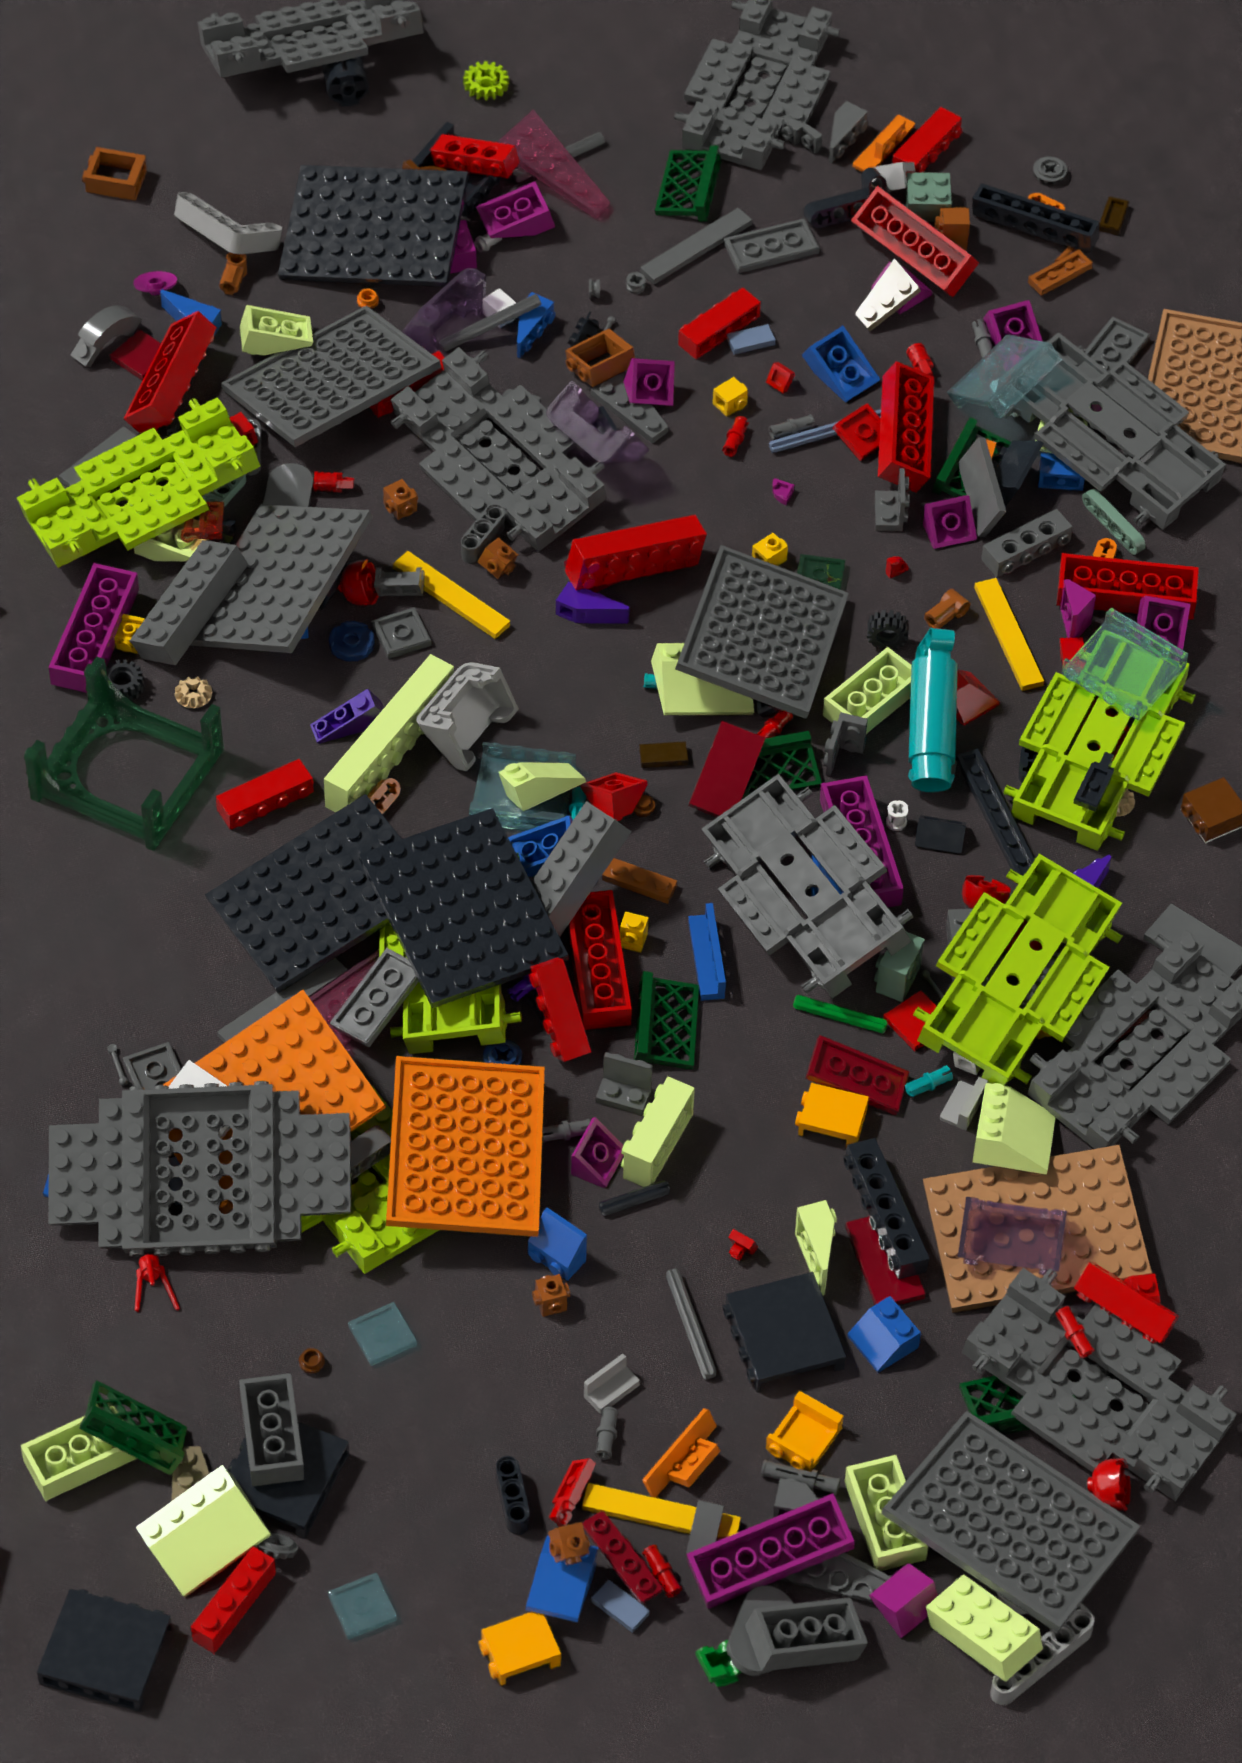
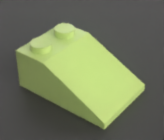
[240,305,313,356]
[134,519,215,561]
[498,762,586,811]
[795,1200,837,1296]

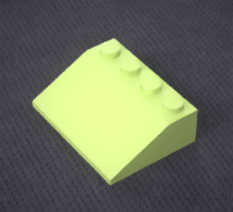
[651,643,754,715]
[973,1083,1056,1175]
[136,1465,271,1597]

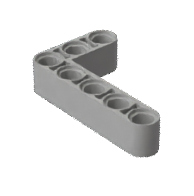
[174,192,283,254]
[990,1603,1094,1705]

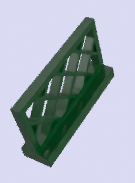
[655,145,721,222]
[932,417,1011,497]
[741,731,822,800]
[633,971,699,1070]
[959,1376,1075,1435]
[79,1380,187,1475]

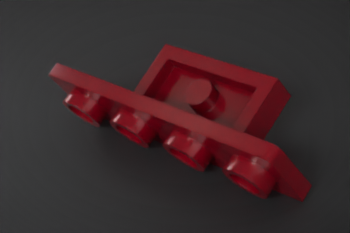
[582,1511,662,1604]

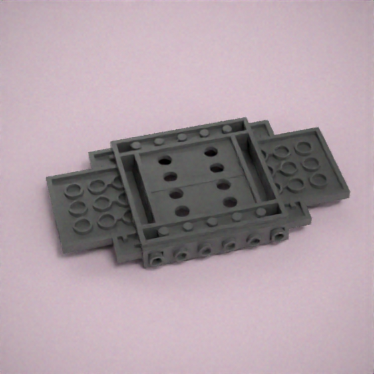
[48,1081,352,1257]

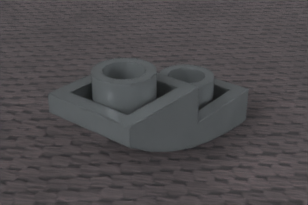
[781,117,822,154]
[686,1500,724,1556]

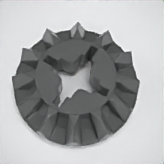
[1033,156,1067,185]
[256,1533,298,1560]

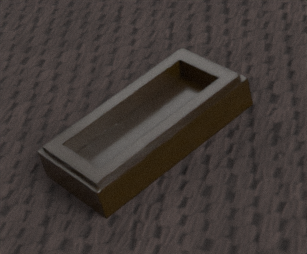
[1099,196,1129,236]
[639,741,688,768]

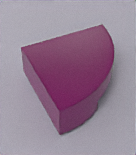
[772,478,795,505]

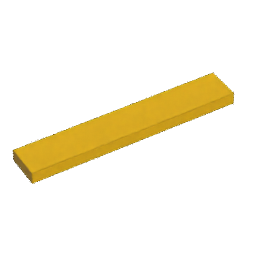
[393,551,510,639]
[974,578,1044,691]
[582,1483,741,1541]

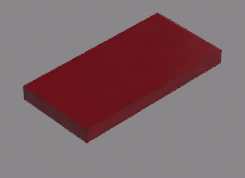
[688,721,765,817]
[805,1035,910,1115]
[845,1216,925,1305]

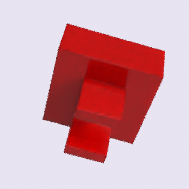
[766,362,795,393]
[728,1229,758,1261]

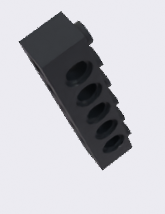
[972,183,1100,254]
[843,1138,930,1279]

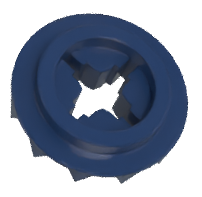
[483,1039,522,1065]

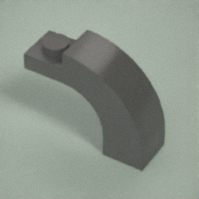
[71,305,142,368]

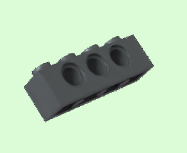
[981,509,1073,577]

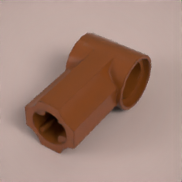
[219,252,247,295]
[924,588,971,629]

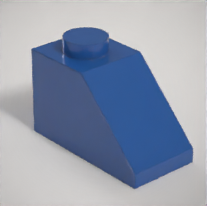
[1038,453,1085,491]

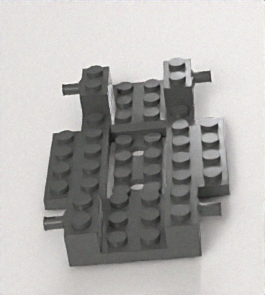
[198,0,423,78]
[674,0,840,170]
[996,332,1226,530]
[391,347,607,552]
[702,774,914,998]
[1027,930,1242,1149]
[962,1268,1237,1501]

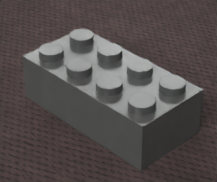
[239,1373,304,1486]
[745,1598,868,1671]

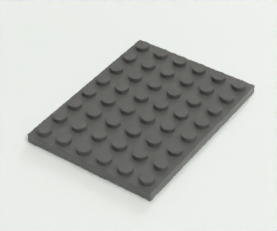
[221,306,441,447]
[191,504,373,653]
[675,545,849,719]
[881,1411,1140,1633]

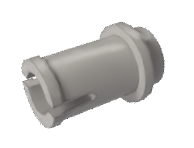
[474,233,502,252]

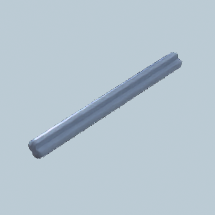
[769,409,881,453]

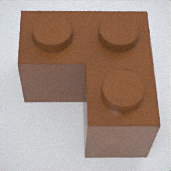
[935,207,970,252]

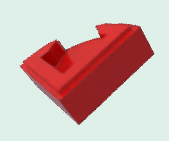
[886,556,909,578]

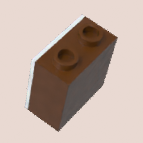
[1181,777,1242,843]

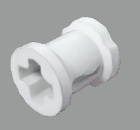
[886,800,908,831]

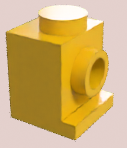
[115,614,145,654]
[620,911,649,953]

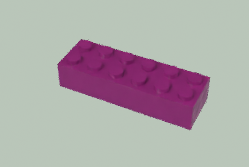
[49,563,139,694]
[820,776,904,908]
[687,1494,854,1609]

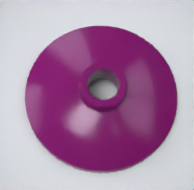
[134,271,177,295]

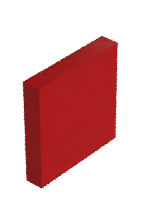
[833,403,881,461]
[883,991,937,1052]

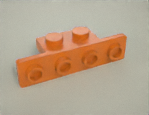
[853,115,915,172]
[643,1408,720,1498]

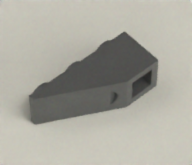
[829,101,868,163]

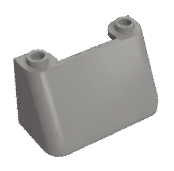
[416,662,519,771]

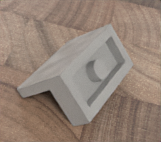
[872,162,915,191]
[940,1077,988,1131]
[584,1354,640,1414]

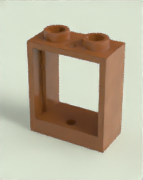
[82,147,147,201]
[566,329,635,387]

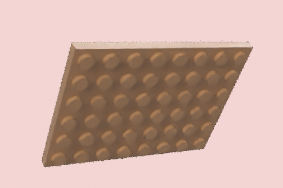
[1135,309,1242,463]
[923,1145,1152,1313]

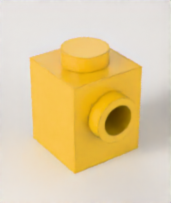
[713,377,748,417]
[752,533,788,566]

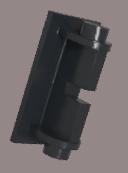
[567,311,600,349]

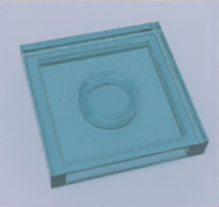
[348,1302,417,1366]
[327,1572,397,1640]

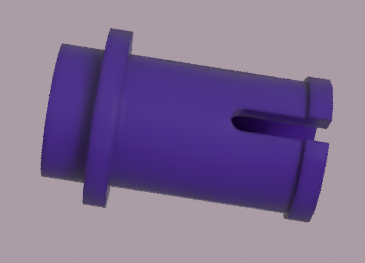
[507,975,536,1002]

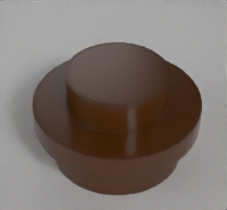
[633,795,655,817]
[299,1348,325,1373]

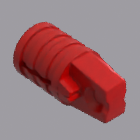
[906,343,934,376]
[314,471,354,493]

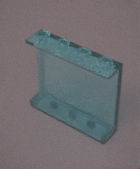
[947,334,1061,419]
[1062,608,1188,721]
[469,742,576,831]

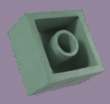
[905,173,951,222]
[874,932,925,1002]

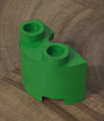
[695,1640,742,1687]

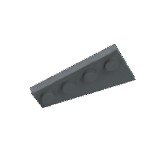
[590,371,668,444]
[780,1553,891,1603]

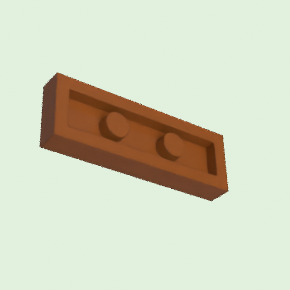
[1028,250,1093,296]
[602,858,677,904]

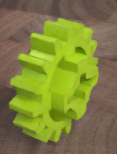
[463,61,509,101]

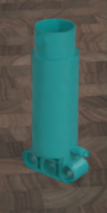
[908,628,958,792]

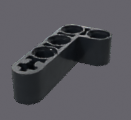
[803,167,888,228]

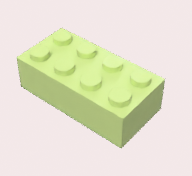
[823,647,911,734]
[621,1077,695,1187]
[21,1406,137,1501]
[845,1455,928,1571]
[926,1574,1043,1682]

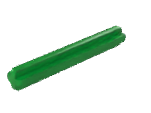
[793,995,888,1033]

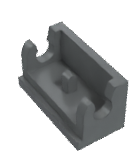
[374,567,425,596]

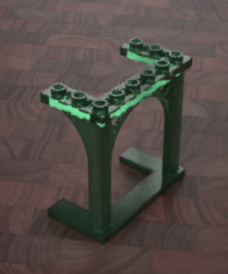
[24,657,224,851]

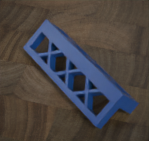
[688,903,726,1001]

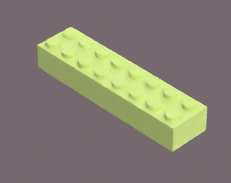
[324,654,454,813]

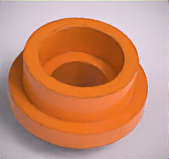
[357,289,379,309]

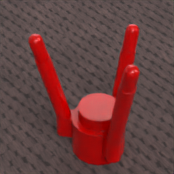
[135,1254,180,1312]

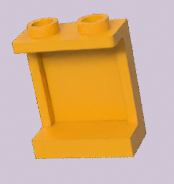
[795,1083,869,1148]
[766,1391,844,1472]
[478,1612,561,1686]

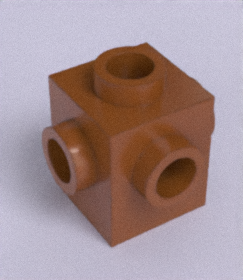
[383,479,418,520]
[478,538,518,579]
[532,1274,570,1317]
[548,1522,590,1566]

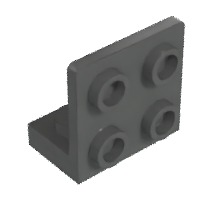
[875,468,909,531]
[823,712,868,776]
[596,1053,653,1116]

